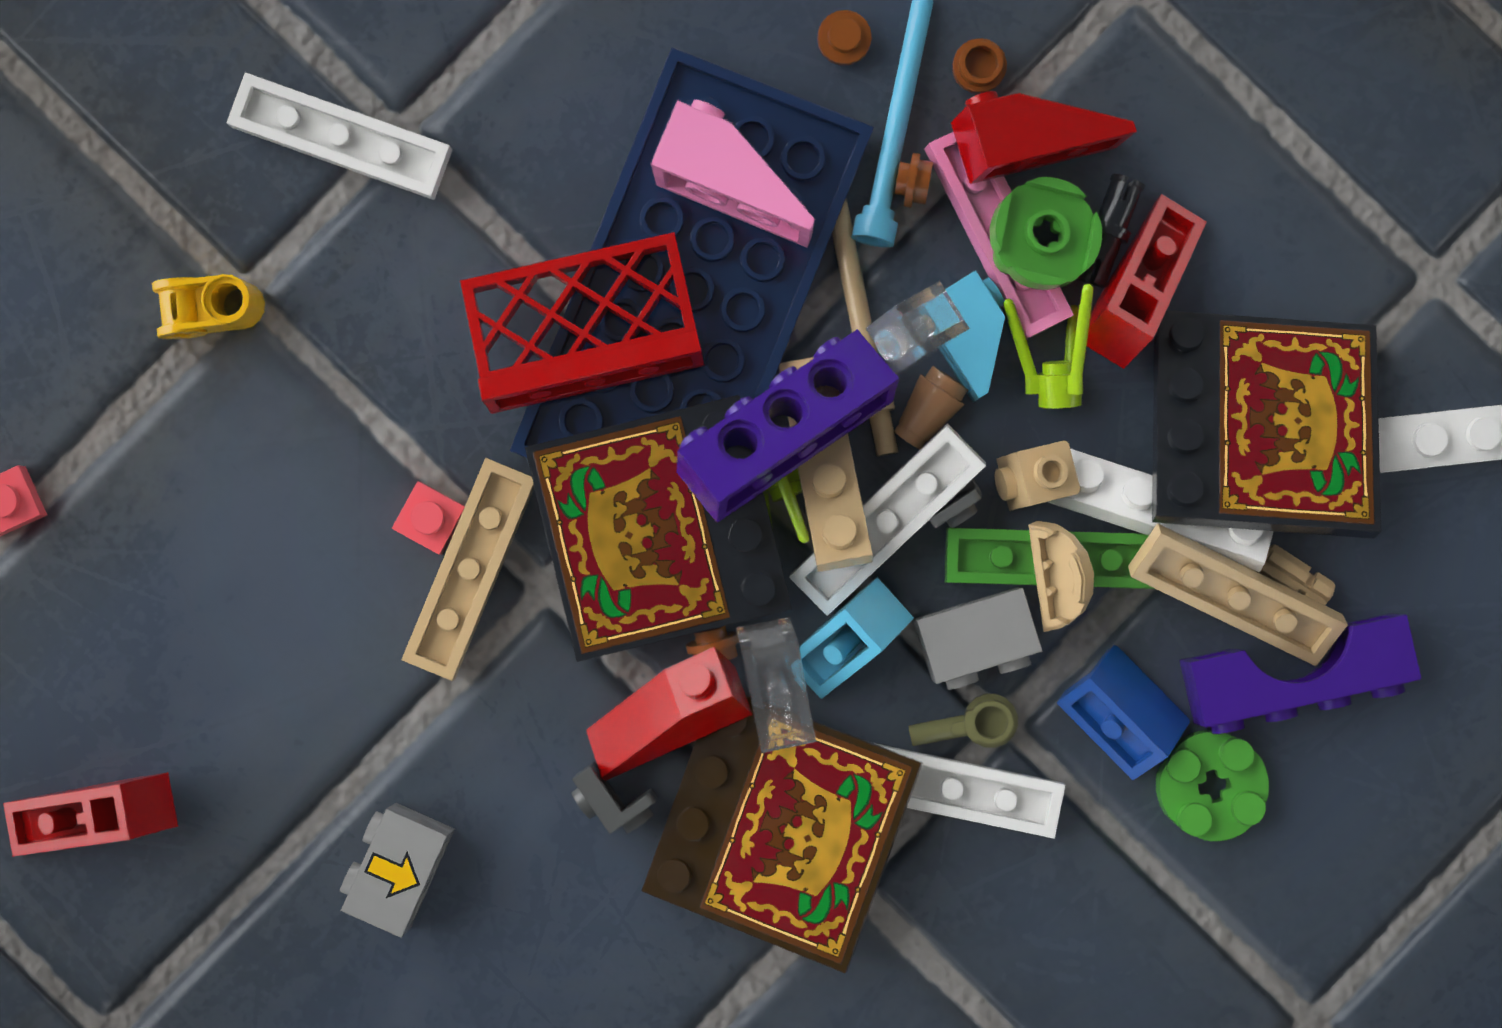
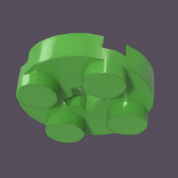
[990,177,1102,290]
[1156,730,1269,841]

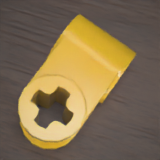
[152,274,265,339]

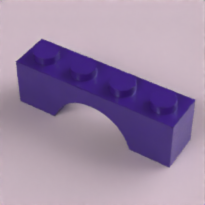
[1179,613,1422,734]

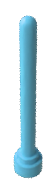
[851,0,933,247]

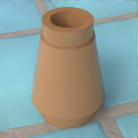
[894,366,968,449]

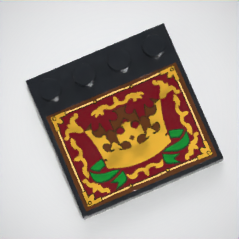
[1152,310,1381,539]
[525,395,792,662]

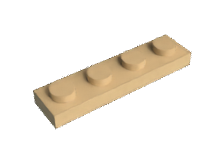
[779,357,873,572]
[401,458,534,681]
[1128,523,1348,666]

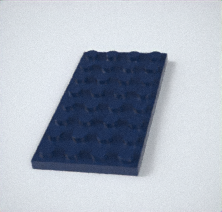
[510,47,874,458]

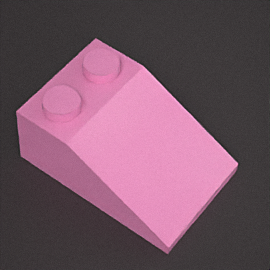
[651,100,815,248]

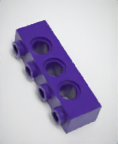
[677,329,899,523]

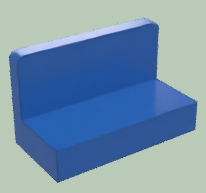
[1056,645,1190,780]

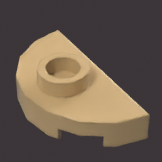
[1028,521,1094,632]

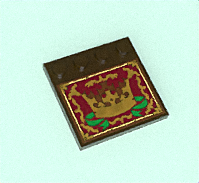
[641,695,923,973]

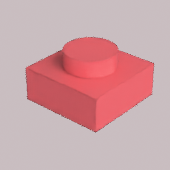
[0,465,47,537]
[391,481,465,555]

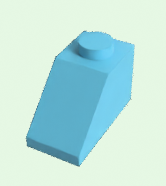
[916,270,1005,403]
[785,577,914,699]

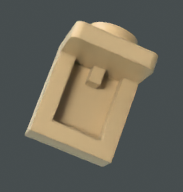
[995,441,1080,511]

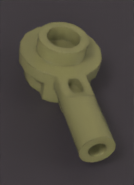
[908,693,1018,748]

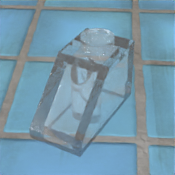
[866,281,970,375]
[736,617,816,753]

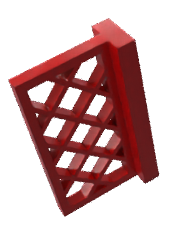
[460,232,705,414]

